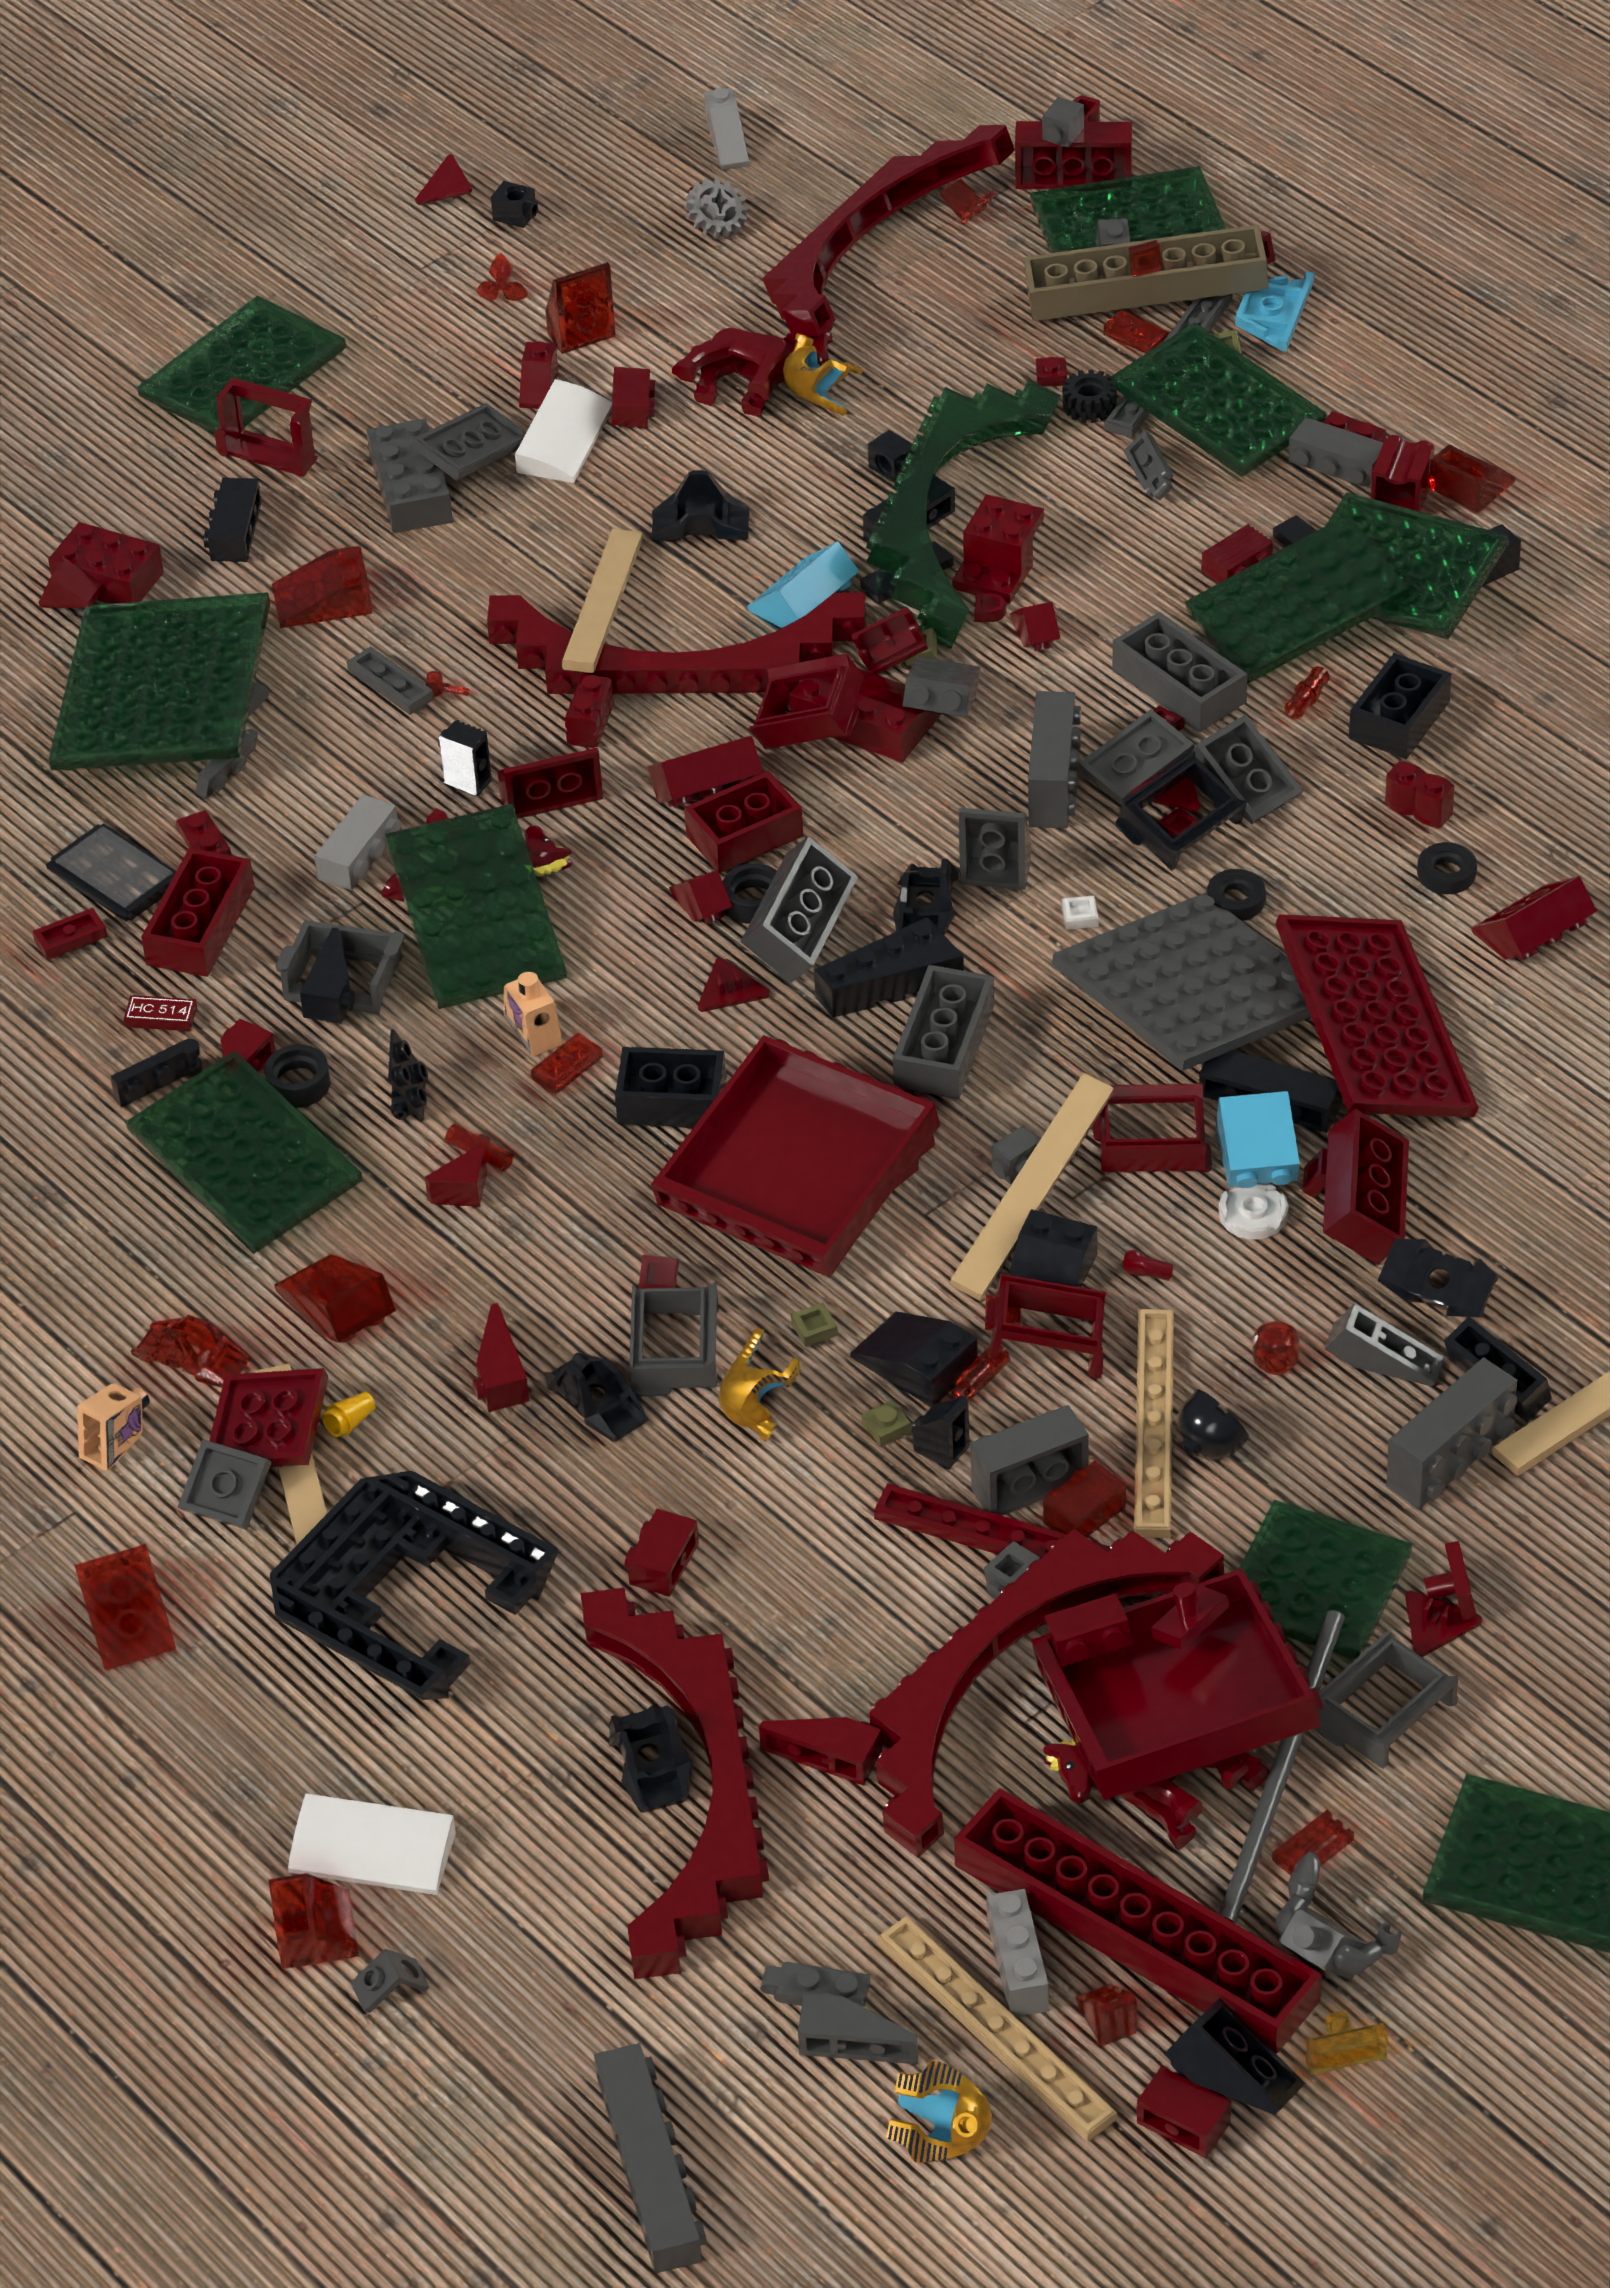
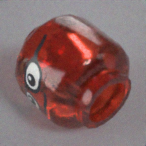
[1253,1321,1299,1375]

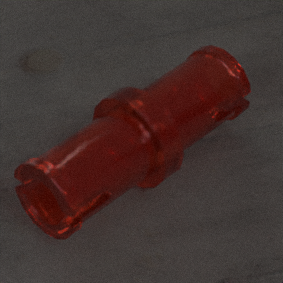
[1284,666,1330,719]
[445,1123,514,1172]

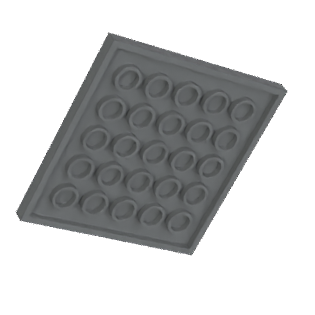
[1052,893,1311,1071]

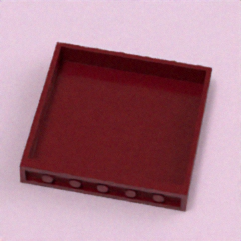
[651,1035,940,1278]
[1031,1568,1323,1801]

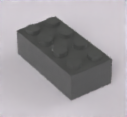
[366,419,453,534]
[1112,612,1247,732]
[1028,691,1081,828]
[740,836,858,982]
[893,965,995,1099]
[1386,1357,1517,1509]

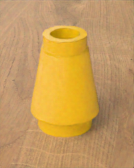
[322,1392,376,1437]

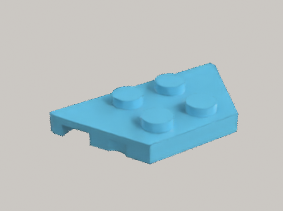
[1235,272,1314,352]

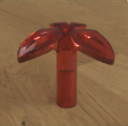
[477,253,528,301]

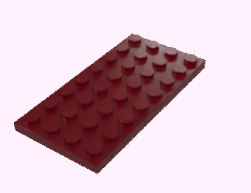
[1275,914,1479,1117]

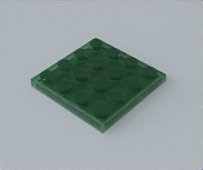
[1239,1500,1412,1659]

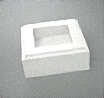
[1062,896,1099,930]

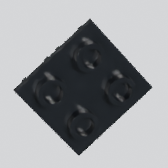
[388,1029,428,1121]

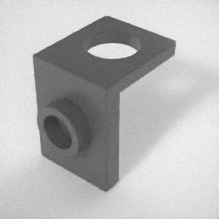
[351,1949,430,2013]

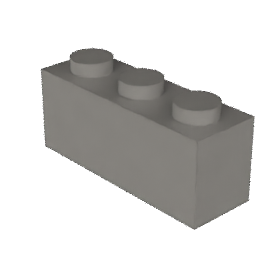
[314,794,400,891]
[986,1889,1049,2017]

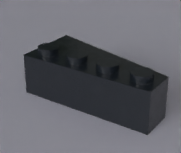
[814,917,964,1018]

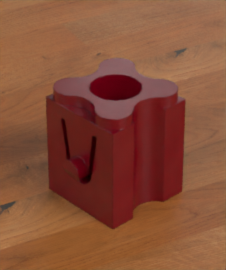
[1370,435,1435,518]

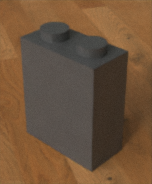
[903,656,980,717]

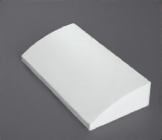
[515,379,612,483]
[288,1793,456,1895]

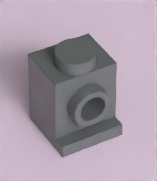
[991,1126,1040,1184]
[984,1541,1041,1600]

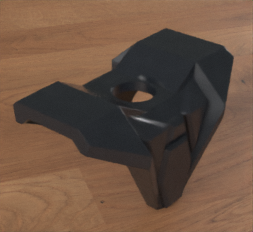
[651,470,749,541]
[893,858,959,934]
[1378,1239,1498,1317]
[544,1352,649,1442]
[609,1705,692,1813]

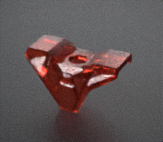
[131,1315,250,1388]

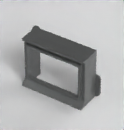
[275,920,404,1014]
[630,1281,719,1396]
[1313,1631,1458,1769]

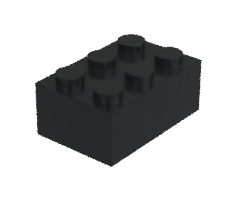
[1349,653,1452,759]
[615,1047,726,1127]

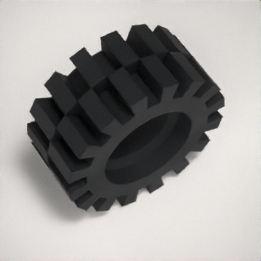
[1062,370,1117,423]

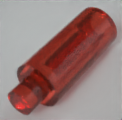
[951,1344,1010,1399]

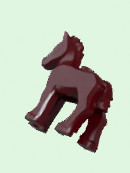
[672,324,833,417]

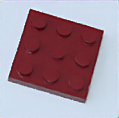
[209,1368,329,1467]

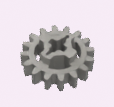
[684,177,749,239]

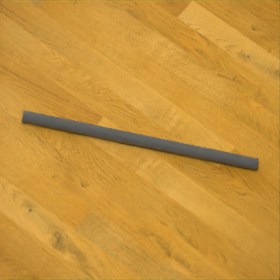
[1219,1610,1345,1924]

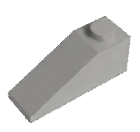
[704,88,749,170]

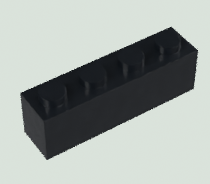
[1199,1050,1342,1133]

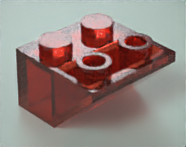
[1429,444,1516,513]
[268,1873,359,1969]

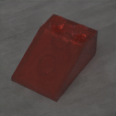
[545,262,616,354]
[272,546,373,628]
[274,1254,396,1343]
[74,1544,177,1671]

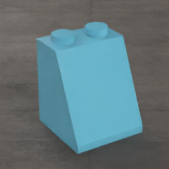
[1215,1091,1300,1188]

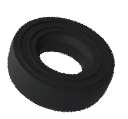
[1417,842,1477,894]
[1206,869,1266,921]

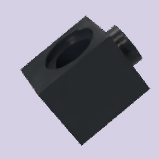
[491,181,538,228]
[868,430,916,483]

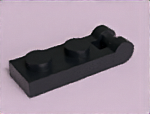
[110,1039,203,1107]

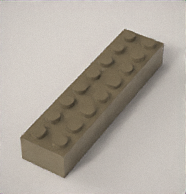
[1024,225,1269,321]

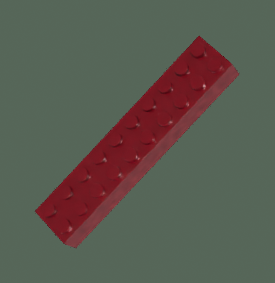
[954,1788,1322,2054]

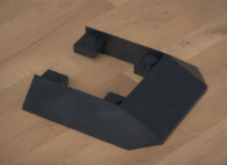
[270,1471,558,1700]

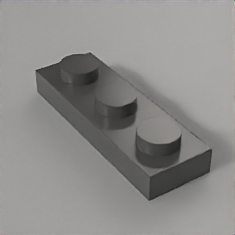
[347,646,434,715]

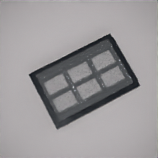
[46,823,176,922]

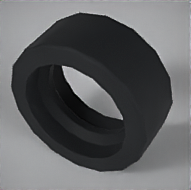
[723,863,777,924]
[264,1044,331,1108]

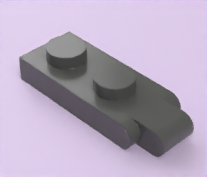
[1124,430,1173,500]
[195,729,258,799]
[760,1962,870,2007]

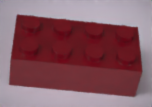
[1015,121,1132,190]
[141,848,255,977]
[1323,1108,1409,1264]

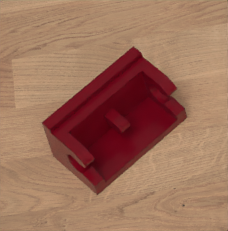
[851,607,928,675]

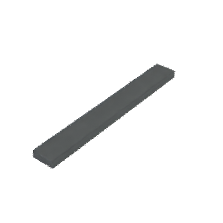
[1104,294,1233,438]

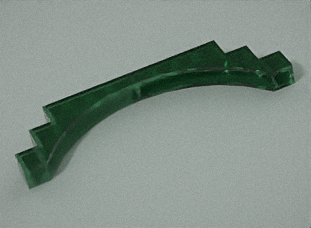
[866,380,1061,649]

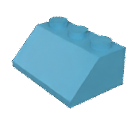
[746,541,859,628]

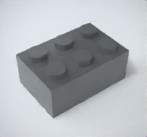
[970,1405,1089,1516]

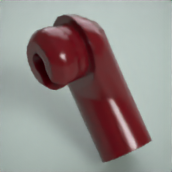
[1122,1250,1173,1281]

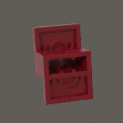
[952,494,1044,604]

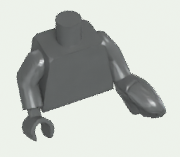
[1276,1852,1402,1980]

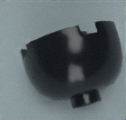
[1177,1389,1249,1460]

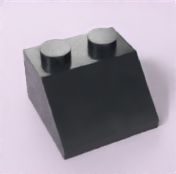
[1009,1209,1097,1288]

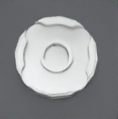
[1218,1183,1289,1240]

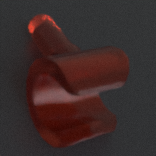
[426,671,470,697]

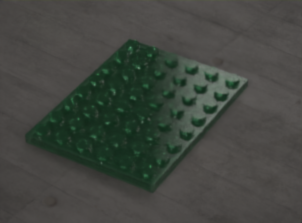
[48,592,271,771]

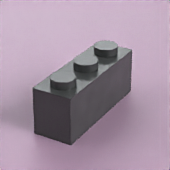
[1289,417,1383,489]

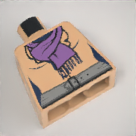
[504,972,562,1057]
[77,1384,150,1471]

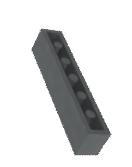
[594,2043,707,2274]

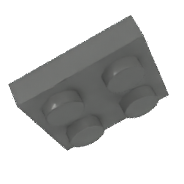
[178,1439,271,1530]

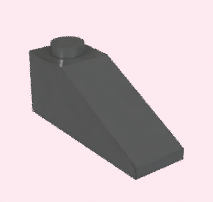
[1325,1303,1444,1386]
[798,1992,918,2064]

